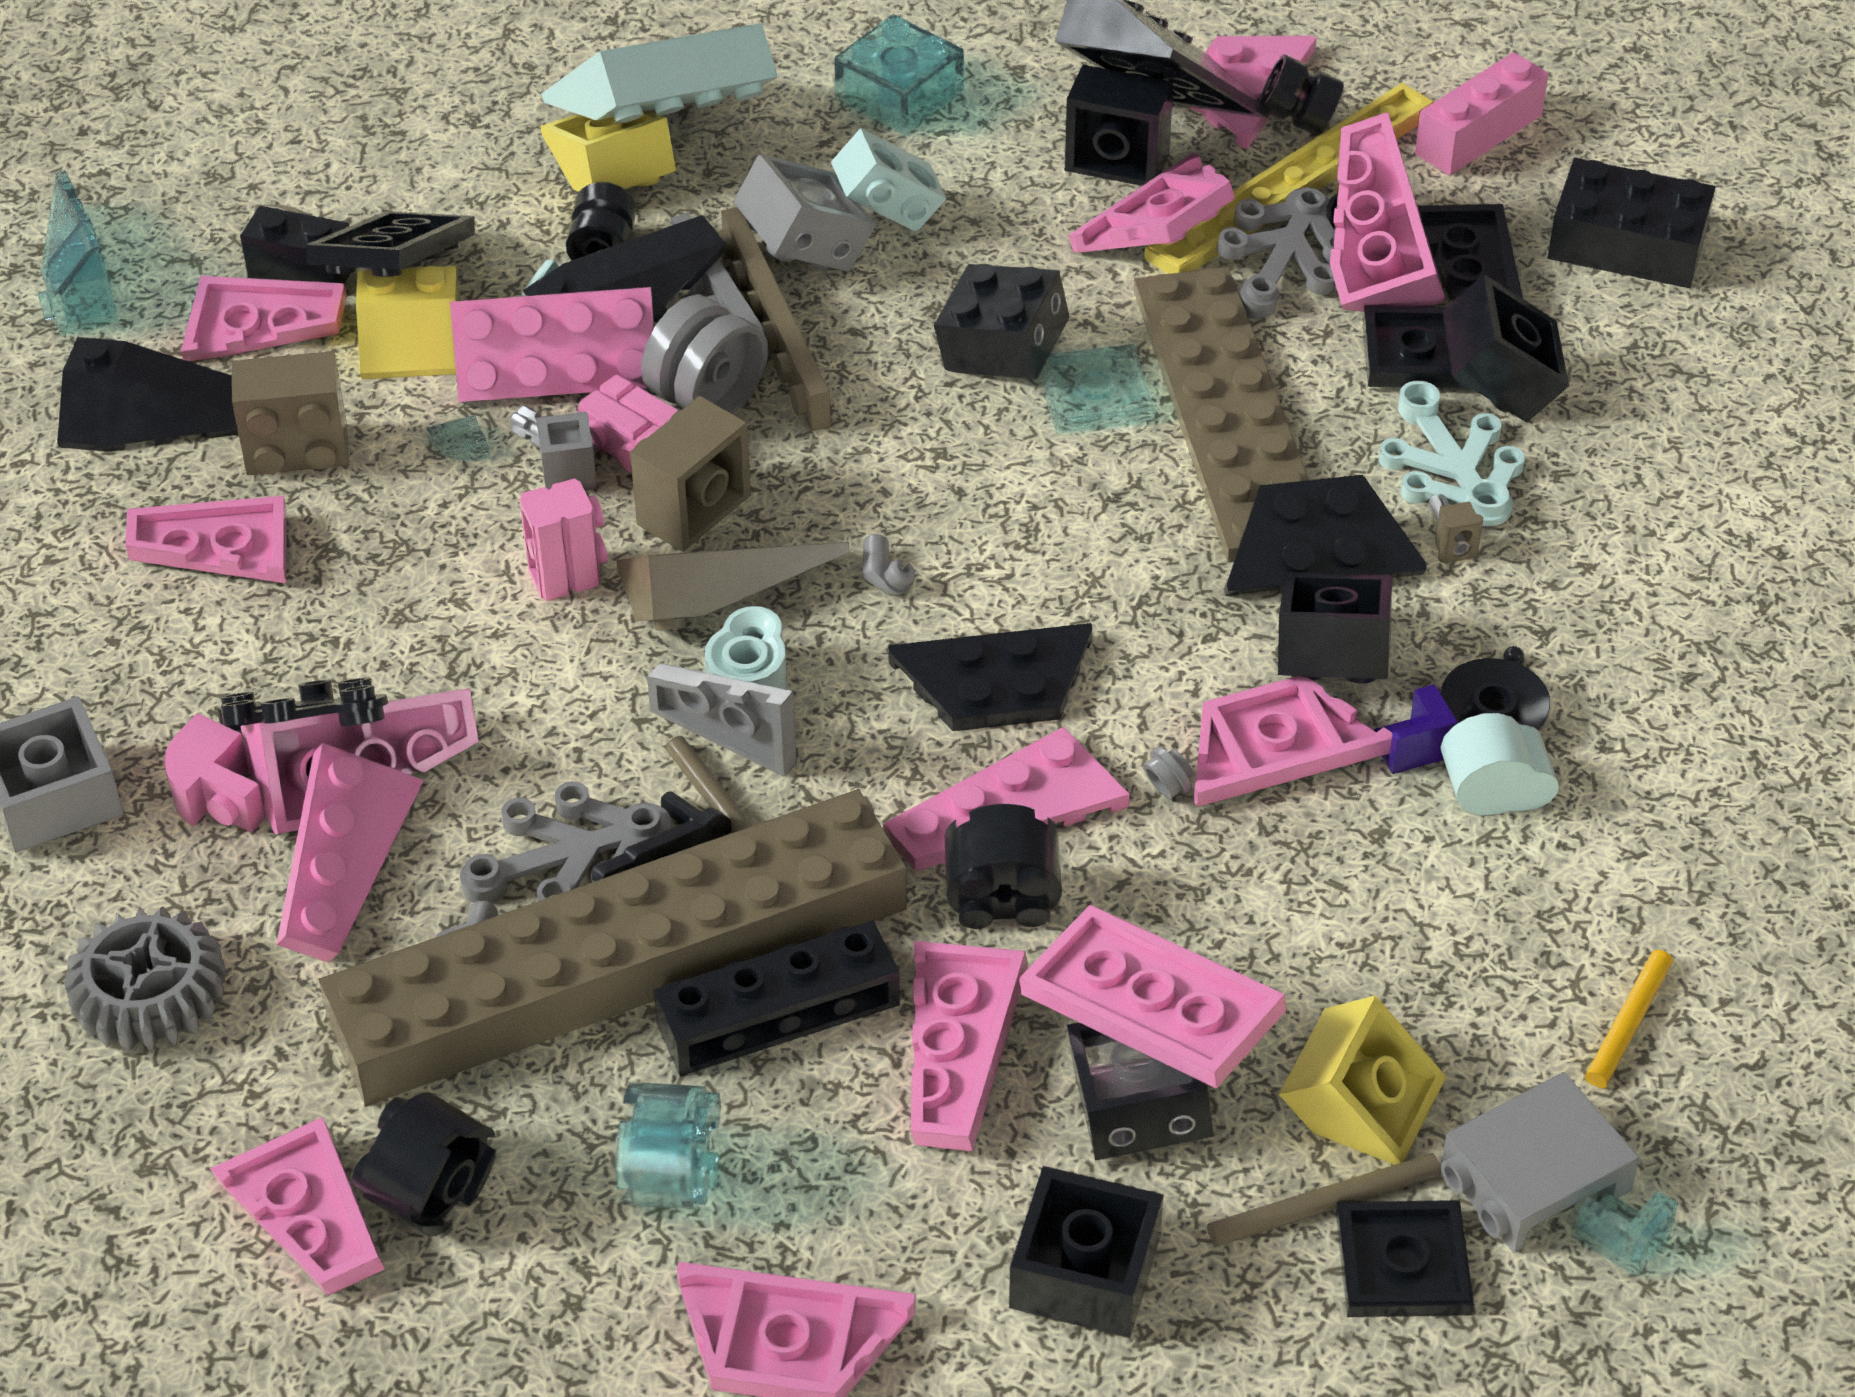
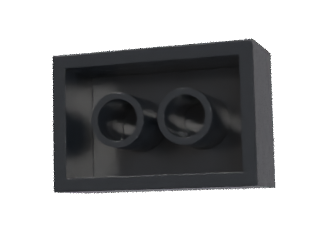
[1547,158,1716,289]

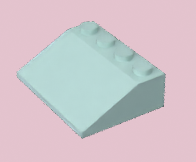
[541,23,778,123]

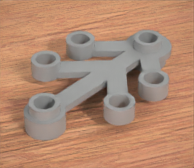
[1217,188,1335,319]
[460,781,672,903]

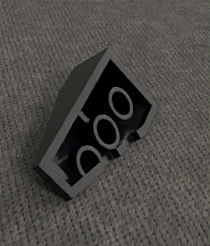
[522,215,728,323]
[57,337,238,452]

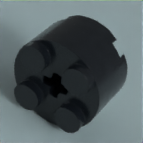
[944,804,1062,929]
[352,1092,496,1237]

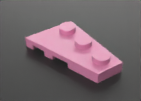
[125,496,287,583]

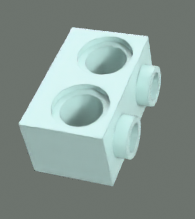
[831,128,947,231]

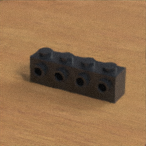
[653,920,900,1077]

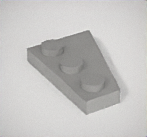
[647,663,797,777]

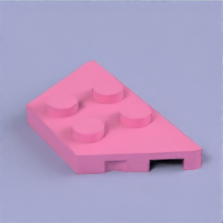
[1188,36,1317,149]
[1069,153,1235,253]
[1194,676,1392,807]
[676,1261,916,1397]

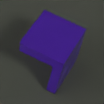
[1374,684,1458,774]

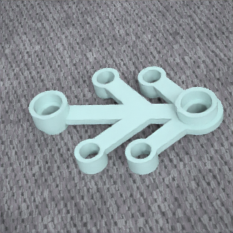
[1378,381,1525,526]

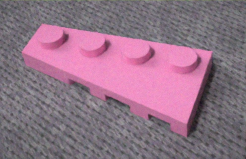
[883,727,1130,871]
[276,743,424,962]
[911,941,1028,1151]

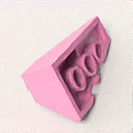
[241,688,479,834]

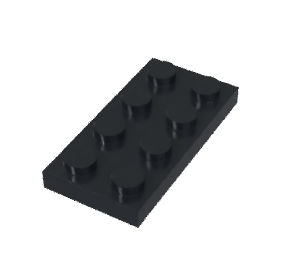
[306,211,475,277]

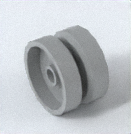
[641,294,768,414]

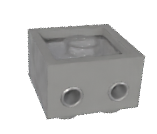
[733,153,877,272]

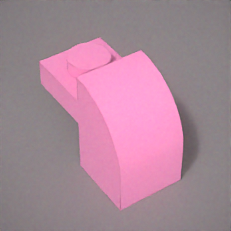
[164,713,266,833]

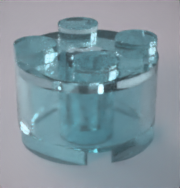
[616,1082,721,1209]

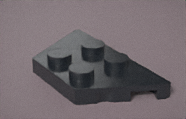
[1224,475,1427,596]
[888,623,1093,731]

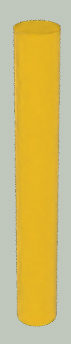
[1585,949,1673,1089]

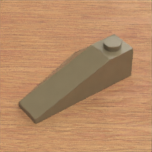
[616,542,850,630]

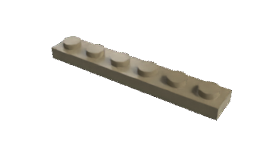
[717,207,831,431]

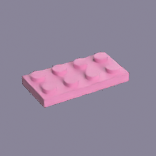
[450,287,654,402]
[1019,905,1286,1089]

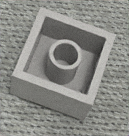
[0,696,124,853]

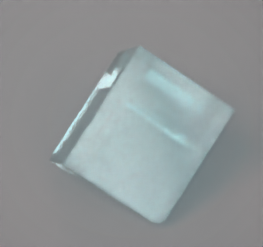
[1574,1191,1679,1277]

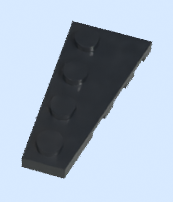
[1418,204,1523,302]

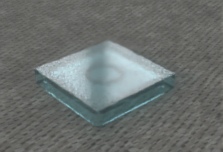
[1039,344,1155,434]

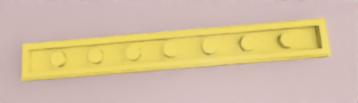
[1144,83,1434,274]

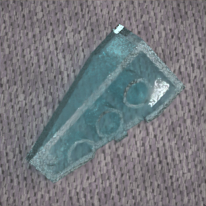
[37,170,118,336]

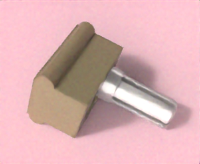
[1429,494,1483,563]

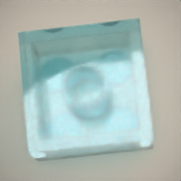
[834,14,964,137]

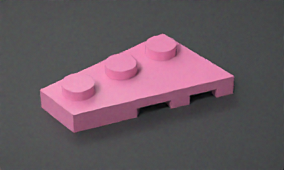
[181,276,347,362]
[210,1117,385,1296]

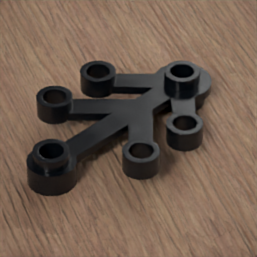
[217,677,388,730]

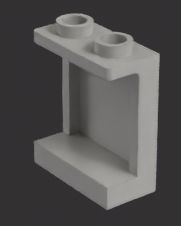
[1441,1072,1640,1253]

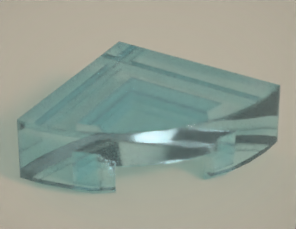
[426,415,490,461]

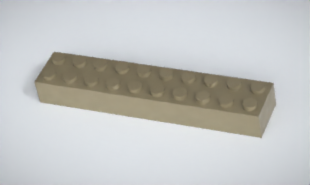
[319,789,907,1106]

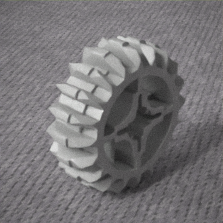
[64,906,226,1053]

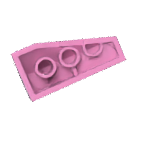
[1330,112,1447,312]

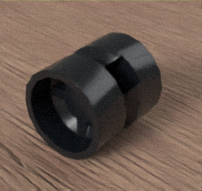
[1259,54,1344,136]
[566,182,636,261]

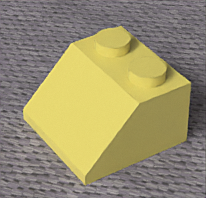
[540,110,676,192]
[356,266,461,379]
[1278,995,1447,1165]

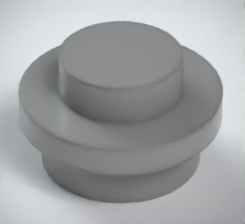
[1143,747,1193,800]

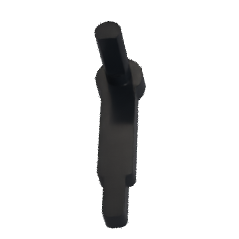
[592,791,732,882]

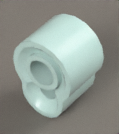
[705,606,787,690]
[1440,713,1559,816]

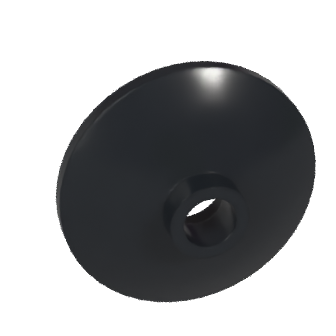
[1440,658,1550,730]

